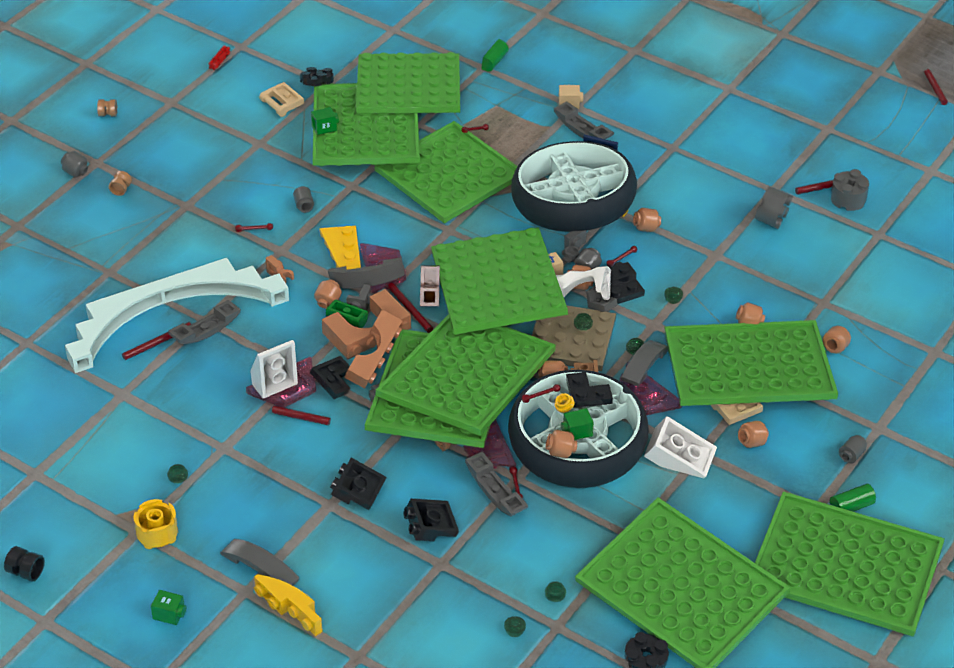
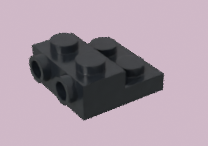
[594,262,645,304]
[330,457,387,510]
[403,498,459,541]

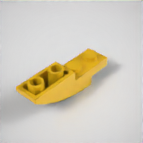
[254,574,322,636]

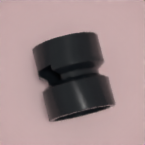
[4,546,45,582]

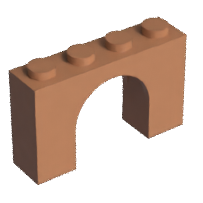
[322,289,411,359]

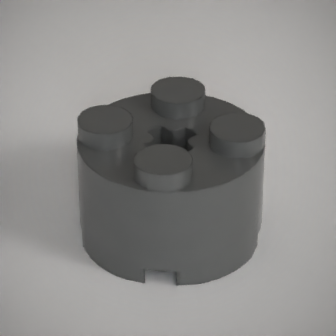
[831,169,869,211]
[755,186,793,229]

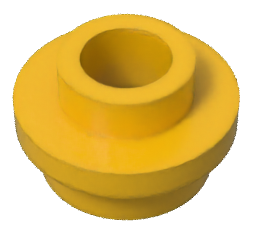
[554,393,575,413]

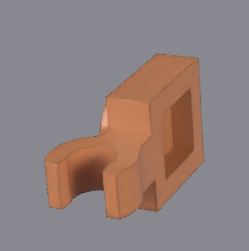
[266,255,294,283]

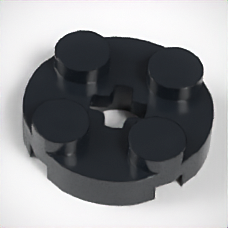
[300,67,334,86]
[624,632,669,668]

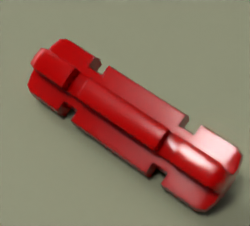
[208,45,230,70]

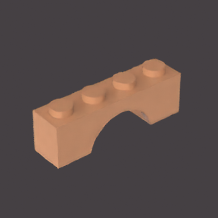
[344,310,403,389]

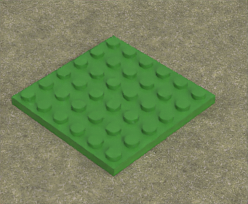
[356,52,460,113]
[374,121,517,223]

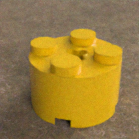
[134,499,178,549]

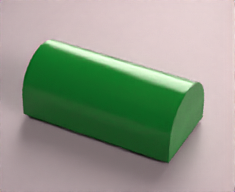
[481,39,509,72]
[326,299,368,328]
[829,483,876,512]

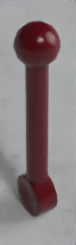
[461,124,489,133]
[235,223,273,232]
[607,246,637,267]
[522,384,561,403]
[510,467,523,499]

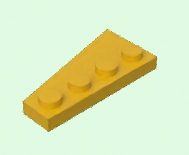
[319,226,361,270]

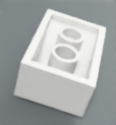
[251,340,298,399]
[644,416,717,478]

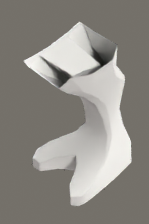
[556,266,611,300]

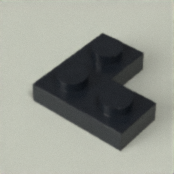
[310,356,350,399]
[566,372,613,408]

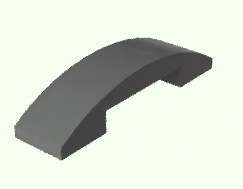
[554,101,614,139]
[328,257,405,288]
[168,300,241,344]
[621,340,668,387]
[465,452,528,516]
[221,539,299,586]

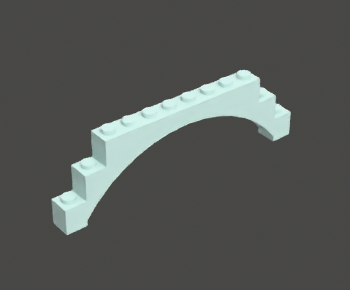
[65,258,289,373]

